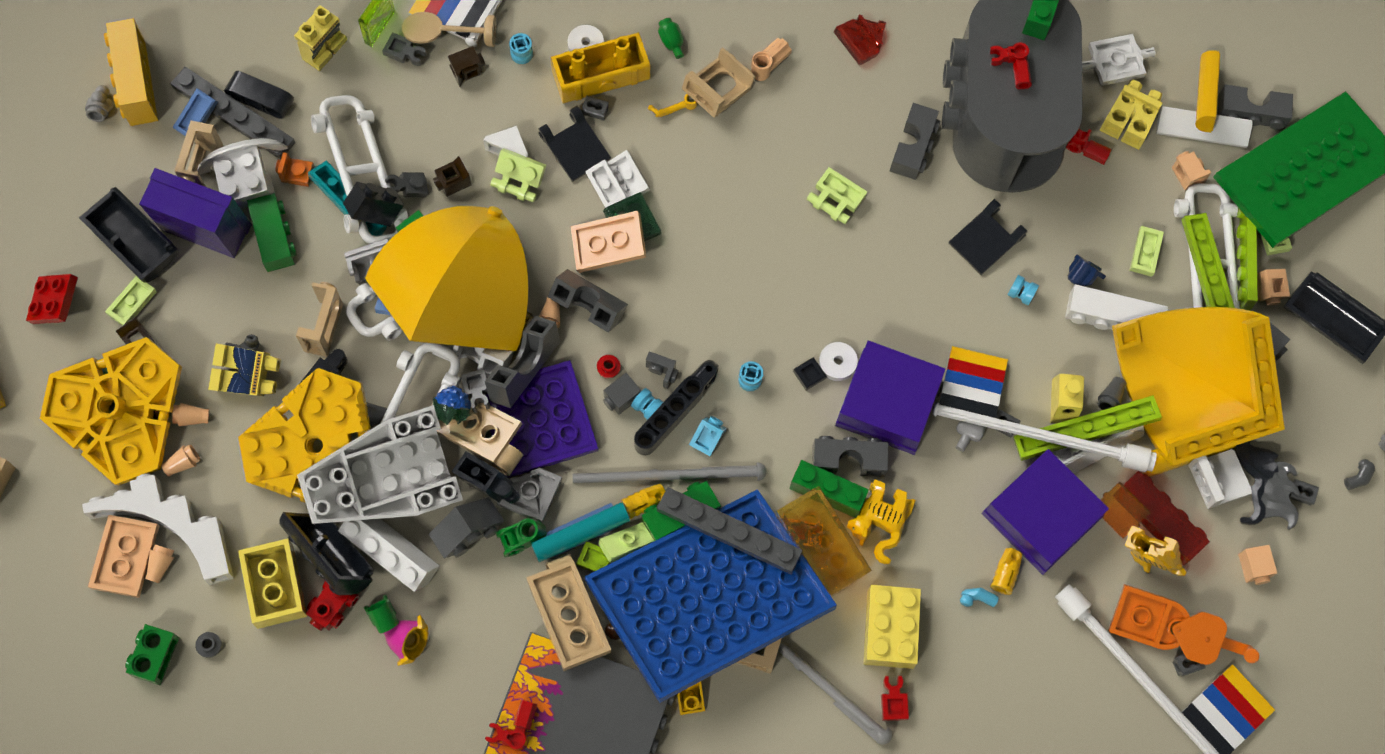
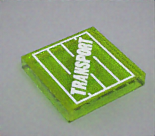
[358,0,395,47]

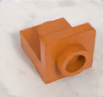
[276,152,314,187]

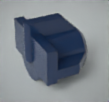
[1067,254,1106,287]

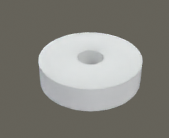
[568,25,604,51]
[819,342,858,381]

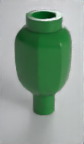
[658,18,684,59]

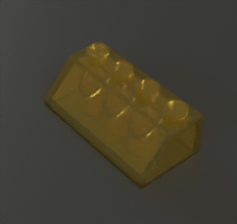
[775,486,872,597]

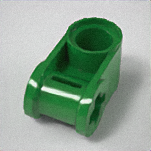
[496,518,547,557]
[364,594,399,633]

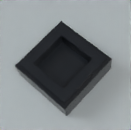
[793,357,827,391]

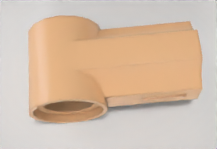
[750,38,792,81]

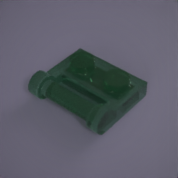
[603,192,661,242]

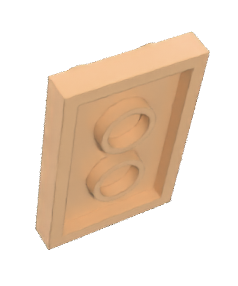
[571,211,646,273]
[88,515,159,598]

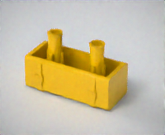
[551,32,650,104]

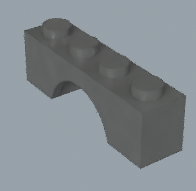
[485,316,560,408]

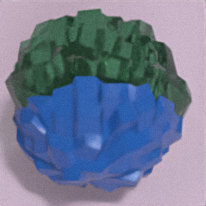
[433,386,471,425]

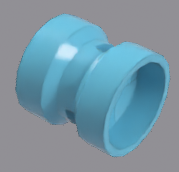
[509,33,533,64]
[1007,275,1039,306]
[738,361,763,391]
[631,388,663,420]

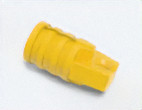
[621,484,665,520]
[990,548,1022,595]

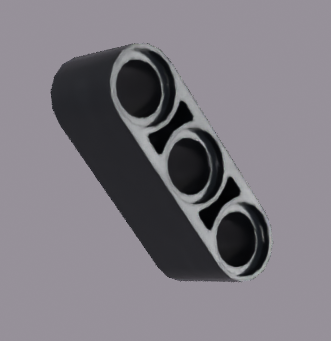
[224,71,294,119]

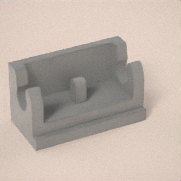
[344,239,389,284]

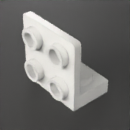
[1188,449,1252,509]

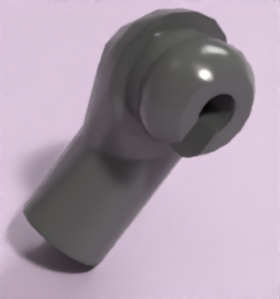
[225,334,260,351]

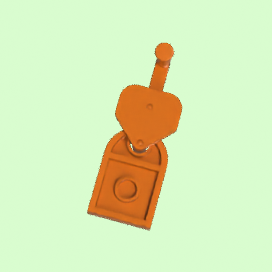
[1108,584,1260,665]

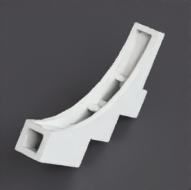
[82,474,234,585]

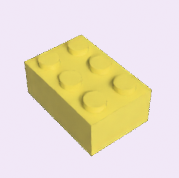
[238,538,308,629]
[863,585,921,669]

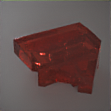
[834,14,886,66]

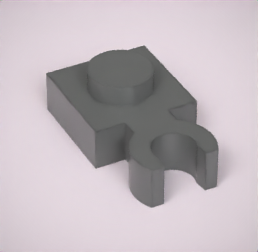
[382,32,426,66]
[385,172,429,198]
[461,369,490,413]

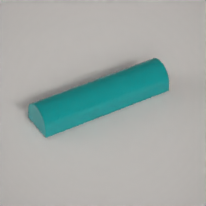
[308,160,387,236]
[531,503,630,563]

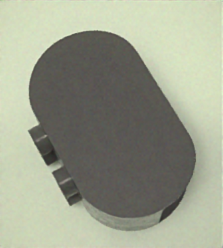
[942,0,1082,193]

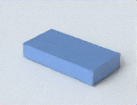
[173,88,218,136]

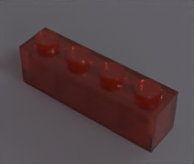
[1113,471,1210,566]

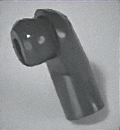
[1344,459,1375,490]

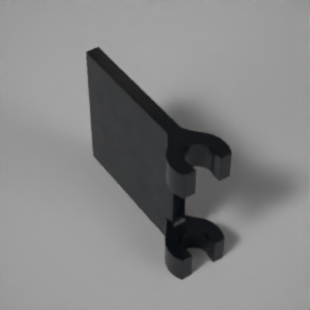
[538,105,611,182]
[948,199,1027,275]

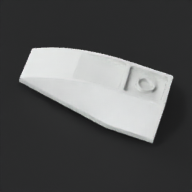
[297,405,463,524]

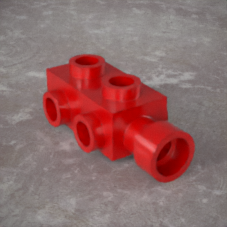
[306,581,360,631]

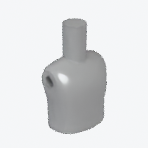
[956,421,987,452]

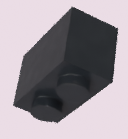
[343,182,404,227]

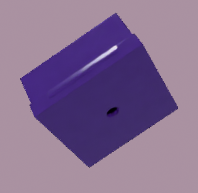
[139,168,252,258]
[835,340,945,455]
[981,449,1109,575]

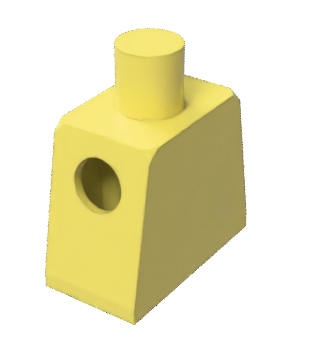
[1050,374,1084,423]

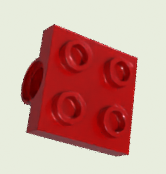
[26,274,78,324]

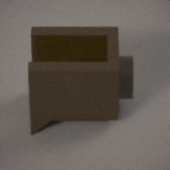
[448,46,485,87]
[433,156,471,197]
[116,317,157,345]

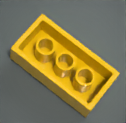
[104,18,158,126]

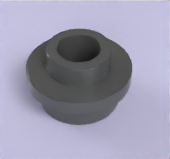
[195,632,222,658]

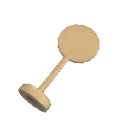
[402,12,497,47]

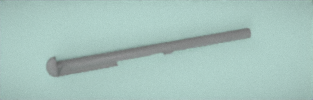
[573,462,766,483]
[778,641,892,745]

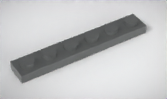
[170,67,295,159]
[657,487,803,575]

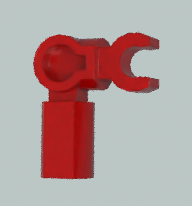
[990,42,1032,90]
[1066,127,1112,165]
[485,700,538,751]

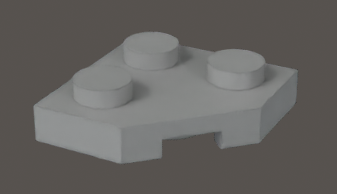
[497,468,562,523]

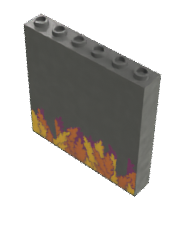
[484,632,676,754]

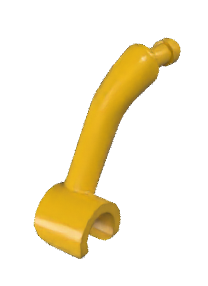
[648,94,698,117]

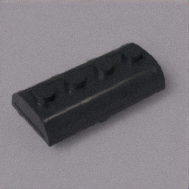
[79,187,179,283]
[1283,271,1385,364]
[279,512,374,595]

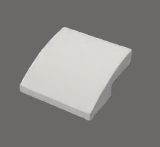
[585,150,650,211]

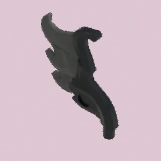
[1237,441,1300,530]

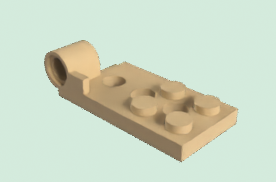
[431,399,523,476]
[526,554,611,671]

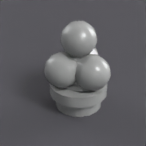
[85,85,113,122]

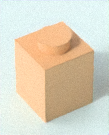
[1238,545,1277,585]

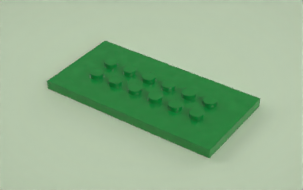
[1213,91,1385,248]

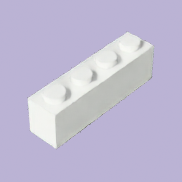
[1065,284,1168,330]
[338,519,440,592]

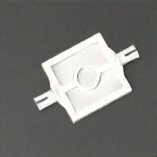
[1082,34,1156,86]

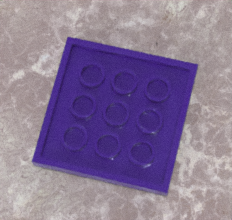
[485,360,598,478]

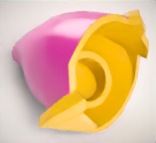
[383,615,428,666]

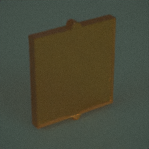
[1101,482,1151,539]

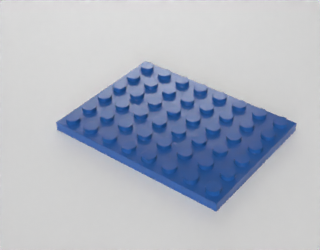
[585,489,837,703]

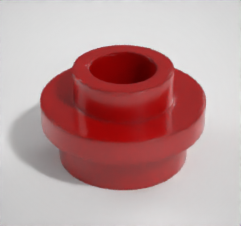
[597,355,621,379]

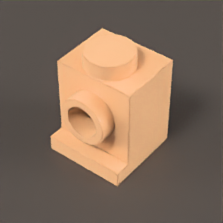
[1172,151,1211,191]
[1257,269,1290,306]

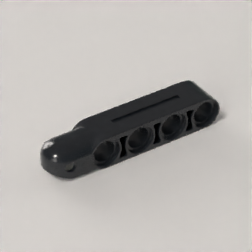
[634,360,719,456]

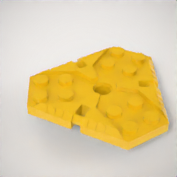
[40,337,182,486]
[238,368,371,503]

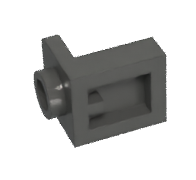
[646,351,679,389]

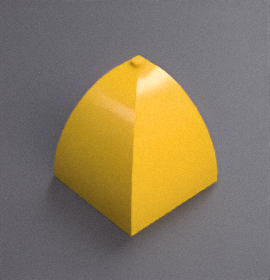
[365,206,528,351]
[1112,307,1285,466]

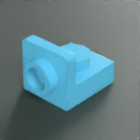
[689,416,727,456]

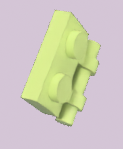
[490,148,546,202]
[806,167,867,224]

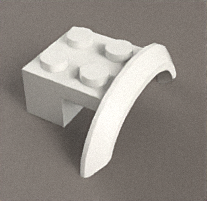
[197,138,288,209]

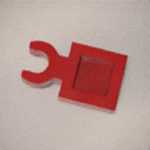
[881,676,909,721]

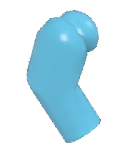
[960,587,999,607]

